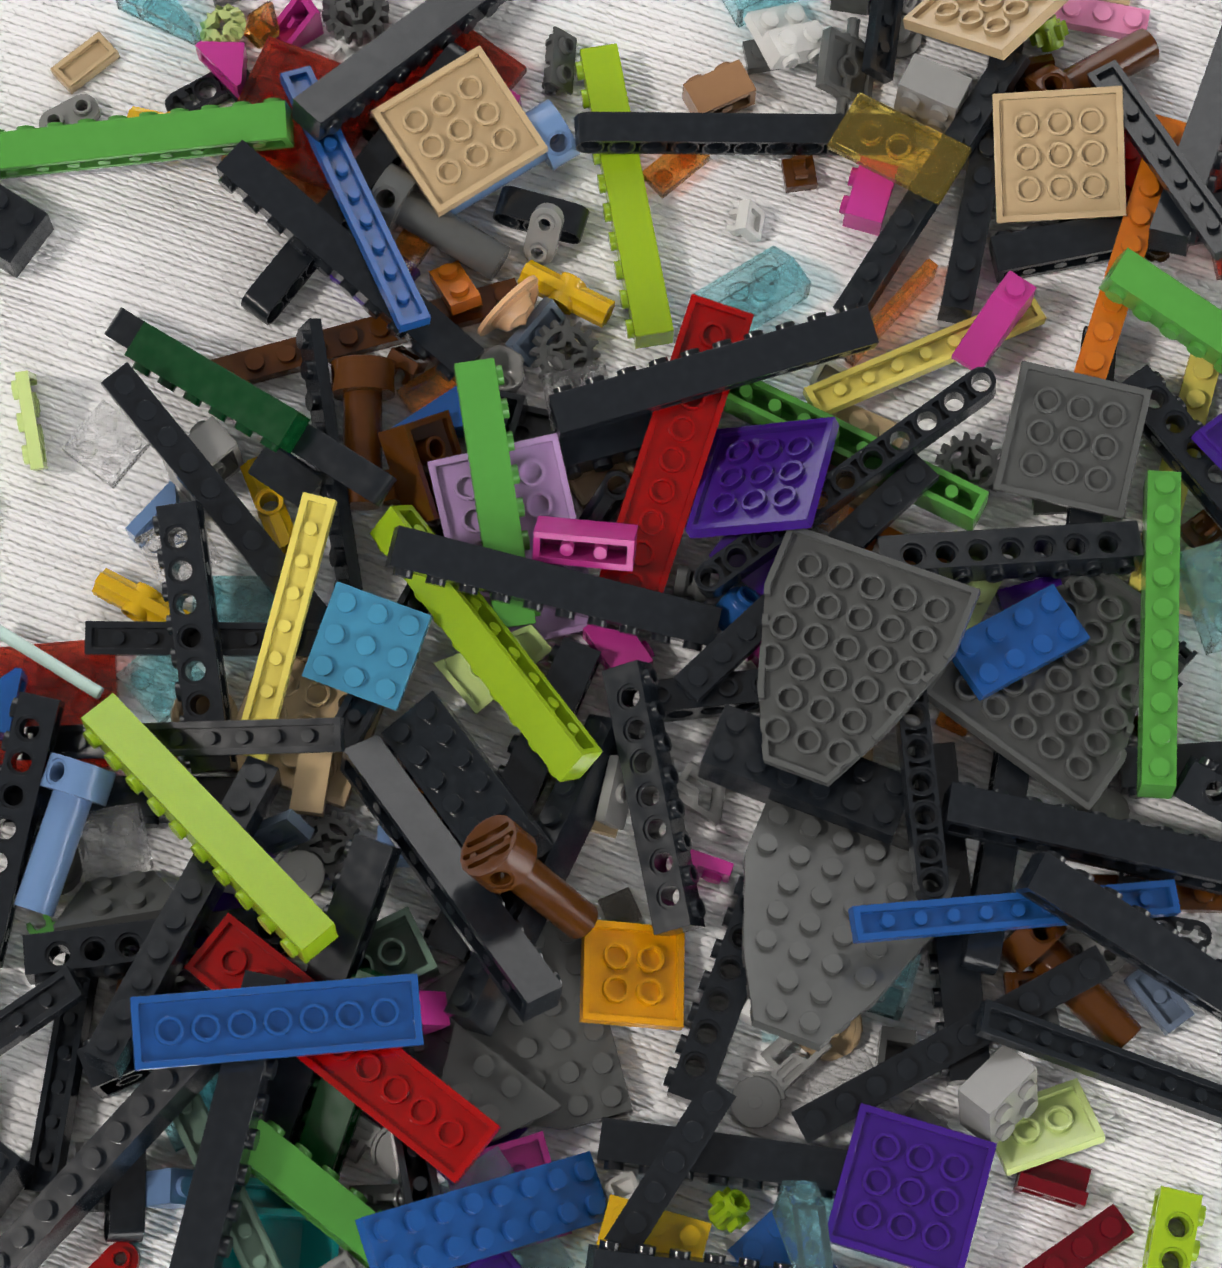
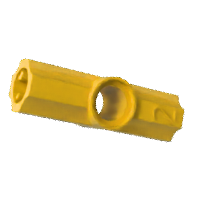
[517,260,615,328]
[240,457,294,555]
[92,568,191,622]

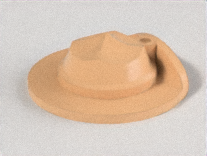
[477,275,539,337]

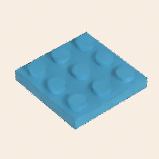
[302,581,433,711]

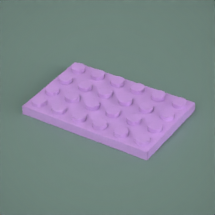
[427,433,589,640]

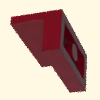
[1013,1159,1092,1210]

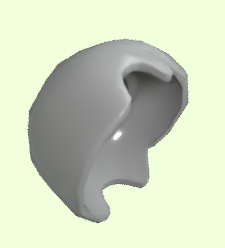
[479,345,526,393]

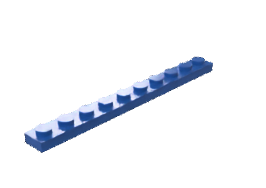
[280,65,431,333]
[848,879,1181,944]

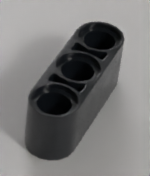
[492,186,590,244]
[104,1151,146,1242]

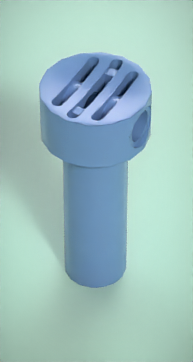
[450,99,580,215]
[14,753,117,917]

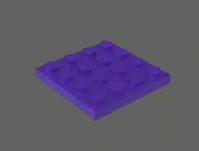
[685,417,840,539]
[823,1103,997,1268]

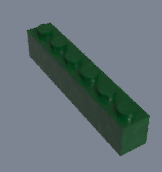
[124,321,311,454]
[293,968,388,1176]

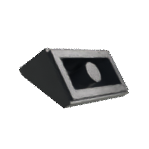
[248,447,324,508]

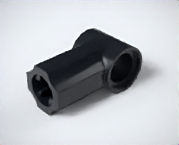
[578,469,631,522]

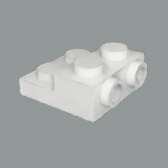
[744,1,823,70]

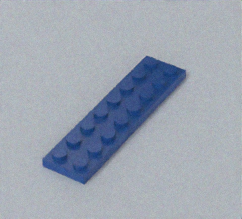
[129,973,424,1071]
[355,1151,607,1268]

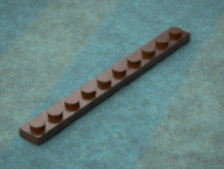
[212,278,517,384]

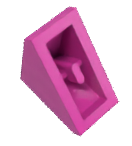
[266,0,324,56]
[195,41,248,101]

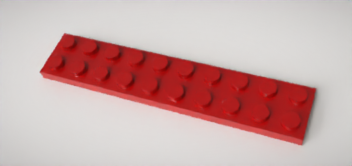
[599,294,754,593]
[184,913,501,1185]

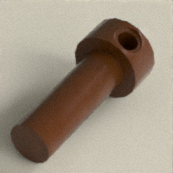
[1016,28,1160,92]
[330,355,395,511]
[460,815,598,939]
[1001,925,1142,1048]

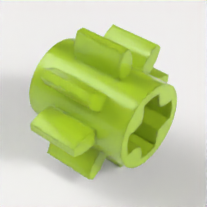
[1029,14,1069,53]
[708,1187,751,1233]

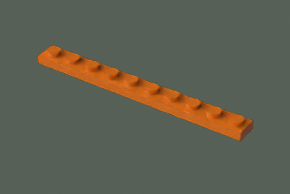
[1074,114,1187,380]

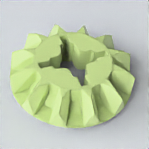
[198,3,246,42]

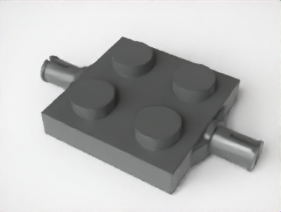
[815,17,874,114]

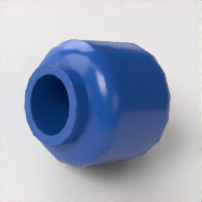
[715,586,760,631]

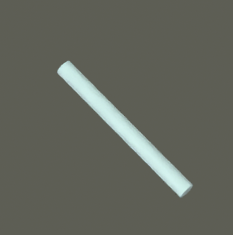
[0,624,104,699]

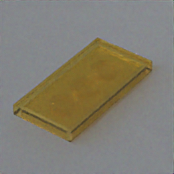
[827,92,971,205]

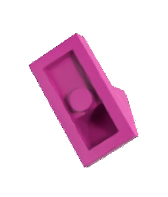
[668,849,734,885]

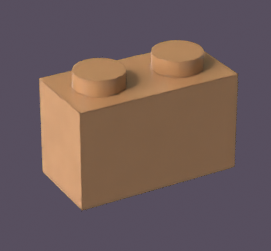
[682,59,756,113]

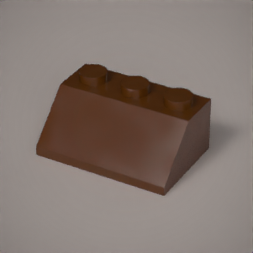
[378,410,463,522]

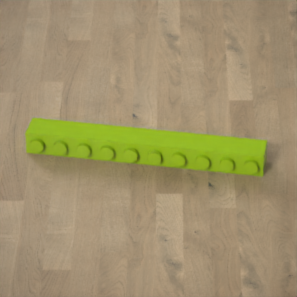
[575,43,674,349]
[369,505,603,782]
[81,693,338,964]

